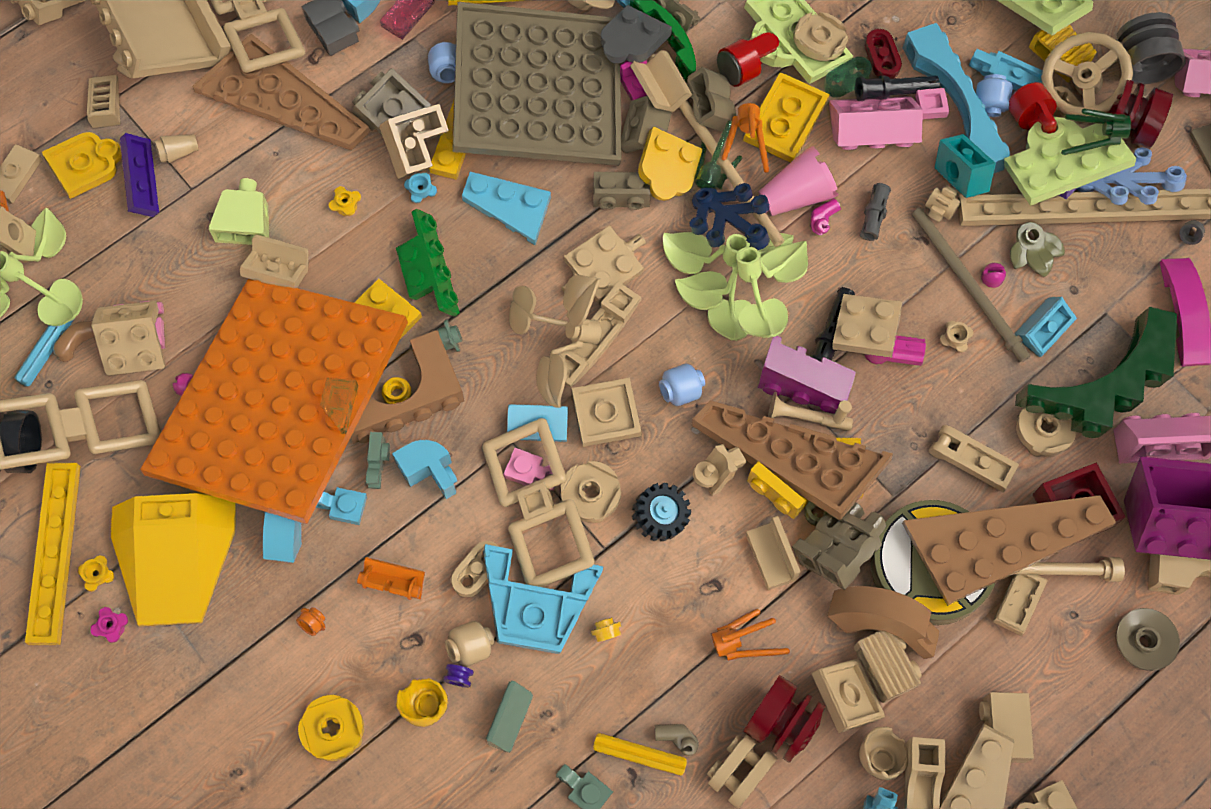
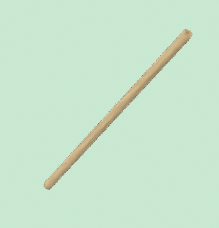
[647,53,784,247]

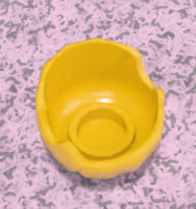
[396,678,448,727]

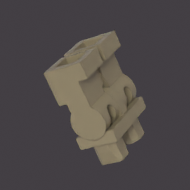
[792,502,887,590]

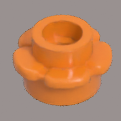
[296,607,326,636]

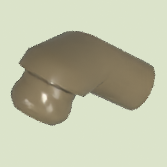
[655,724,699,756]

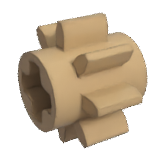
[925,185,961,222]

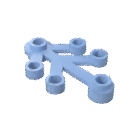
[1077,147,1187,205]

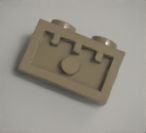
[593,172,650,210]

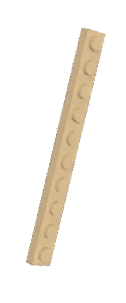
[958,189,1211,226]

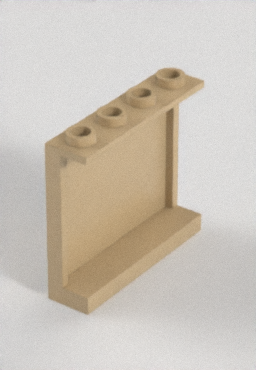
[90,0,231,78]

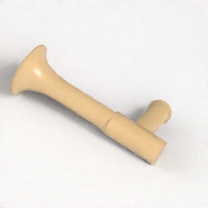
[768,392,853,431]

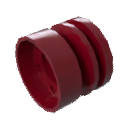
[1107,79,1173,149]
[743,675,826,763]

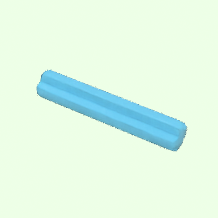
[14,319,74,387]

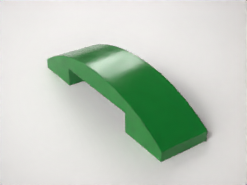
[630,0,696,83]

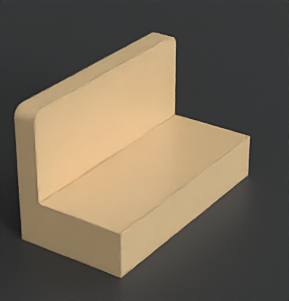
[630,50,693,112]
[746,516,800,590]

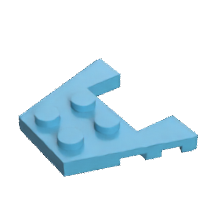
[483,544,603,654]

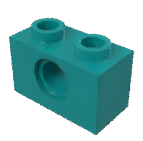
[935,134,996,198]

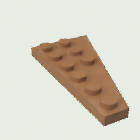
[192,34,370,150]
[692,400,893,520]
[902,495,1116,606]

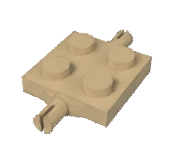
[561,225,646,304]

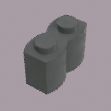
[301,0,360,56]

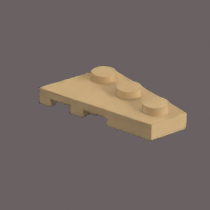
[940,724,1014,809]

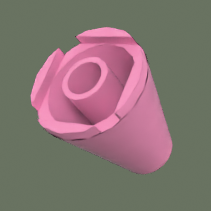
[758,146,839,216]

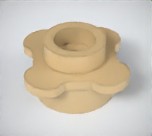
[940,321,973,353]

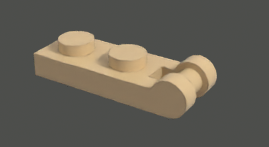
[929,425,1019,492]

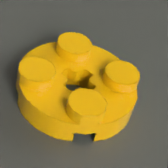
[298,695,364,761]

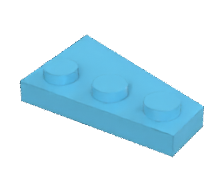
[462,172,551,245]

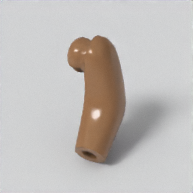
[53,320,95,362]

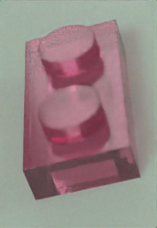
[380,0,435,40]

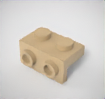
[240,234,308,288]

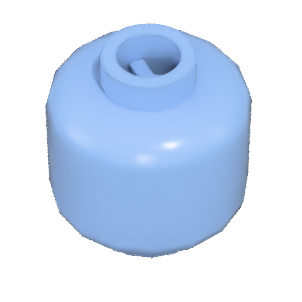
[428,42,456,83]
[976,74,1013,117]
[659,363,705,406]

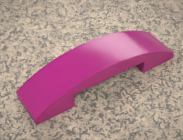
[1160,258,1211,367]

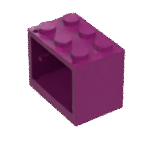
[1123,456,1211,560]

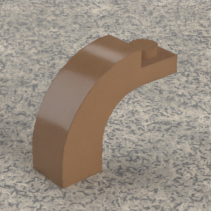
[827,586,940,659]

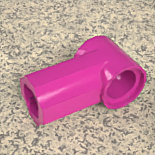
[864,336,926,366]

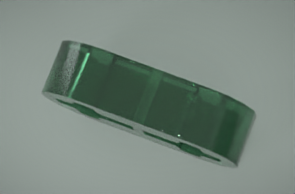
[824,57,872,98]

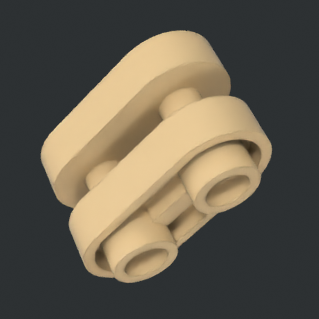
[707,734,778,809]

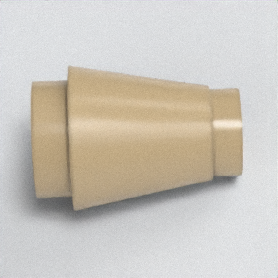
[154,134,199,164]

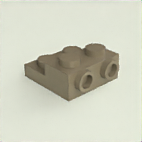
[352,68,432,136]

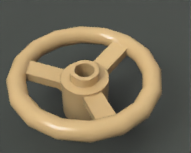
[1041,32,1133,116]

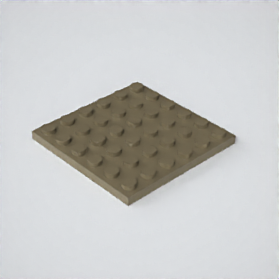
[453,2,622,166]

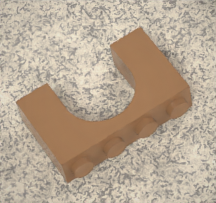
[351,330,464,444]

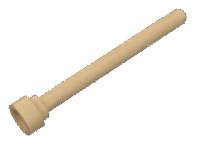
[1015,557,1125,582]

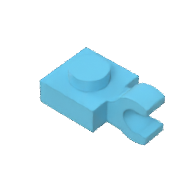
[316,487,367,525]

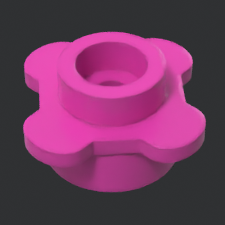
[90,607,128,643]

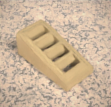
[87,75,120,128]

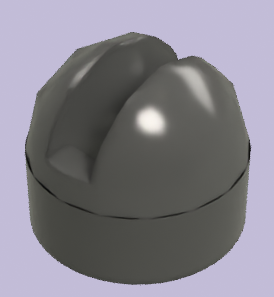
[1179,220,1205,245]

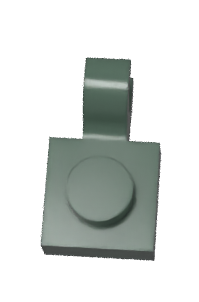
[556,764,613,809]

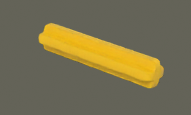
[593,733,687,776]

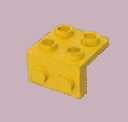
[747,461,809,520]

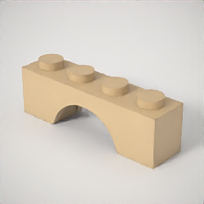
[1148,554,1211,595]
[904,737,945,809]

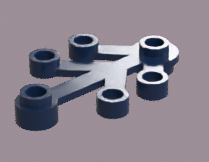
[689,183,770,250]

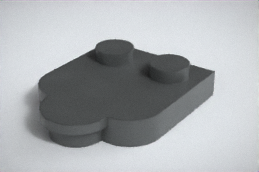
[601,5,672,63]

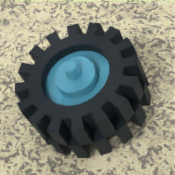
[632,483,691,542]

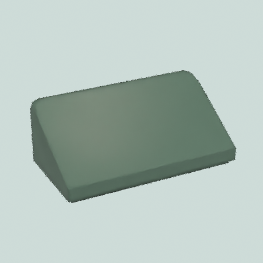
[486,680,533,753]

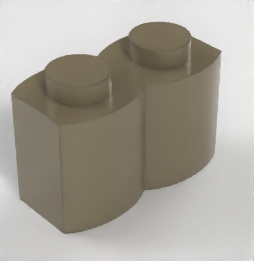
[687,67,736,132]

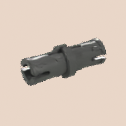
[860,183,891,241]

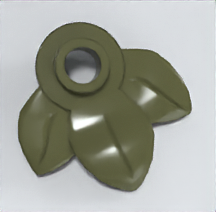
[1010,222,1065,277]

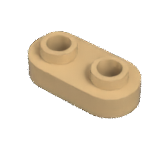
[451,541,499,597]

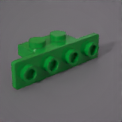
[396,209,460,317]

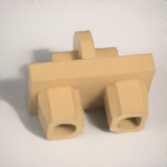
[693,444,746,496]

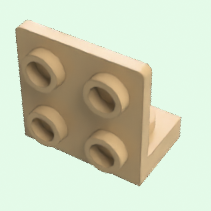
[91,301,165,375]

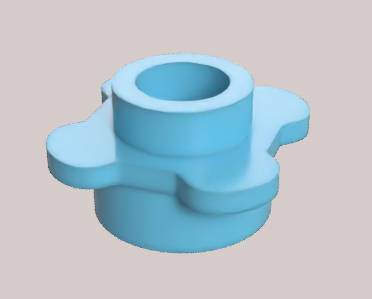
[404,173,437,203]

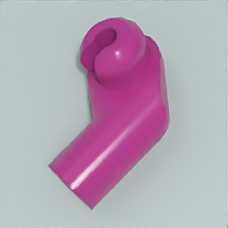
[810,198,841,235]

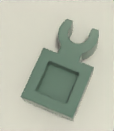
[366,432,390,489]

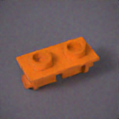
[357,557,425,600]

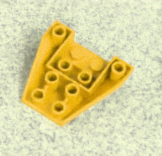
[111,493,236,627]

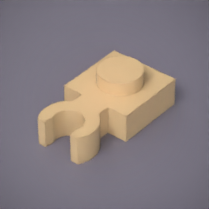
[1014,780,1077,809]

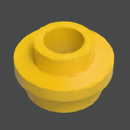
[382,377,412,404]
[591,617,621,642]

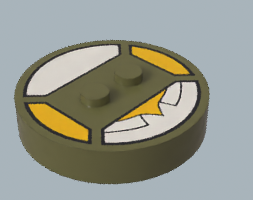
[870,500,995,626]

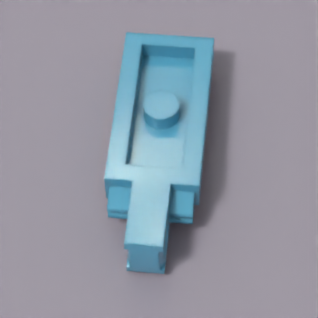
[969,49,1043,91]

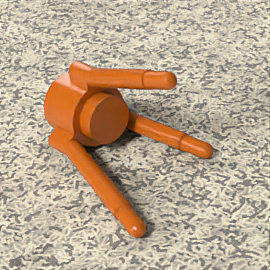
[721,103,769,173]
[711,609,790,661]

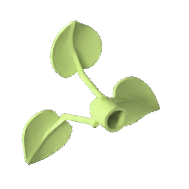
[0,208,83,326]
[663,232,794,341]
[675,241,808,338]

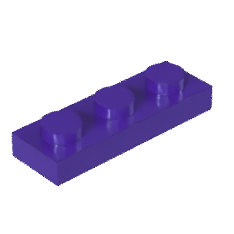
[120,133,159,217]

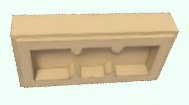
[0,144,42,204]
[993,574,1048,636]

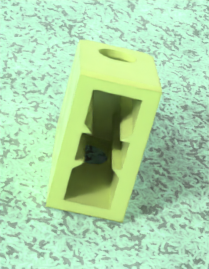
[209,178,269,245]

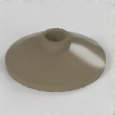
[1116,608,1180,671]

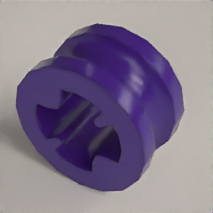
[443,664,474,688]

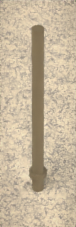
[912,207,1030,363]

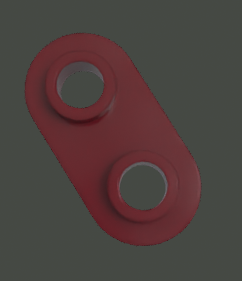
[865,29,902,79]

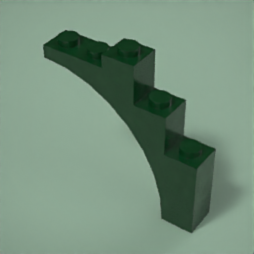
[1015,307,1177,438]

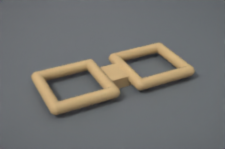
[210,0,305,73]
[0,380,161,470]
[482,418,595,587]

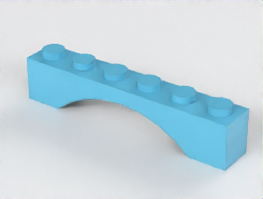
[902,23,1010,173]

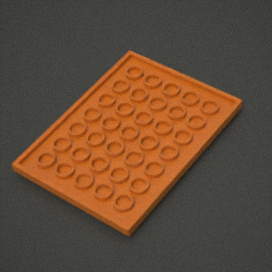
[140,278,408,524]

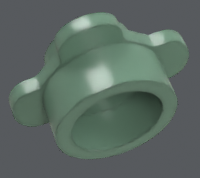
[438,320,462,352]

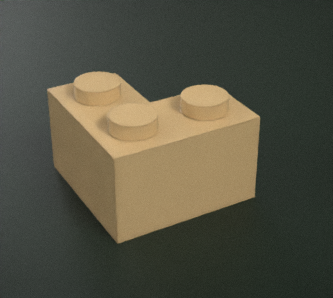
[379,104,449,179]

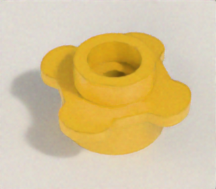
[328,186,361,216]
[78,555,114,592]

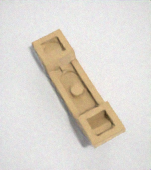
[560,281,641,387]

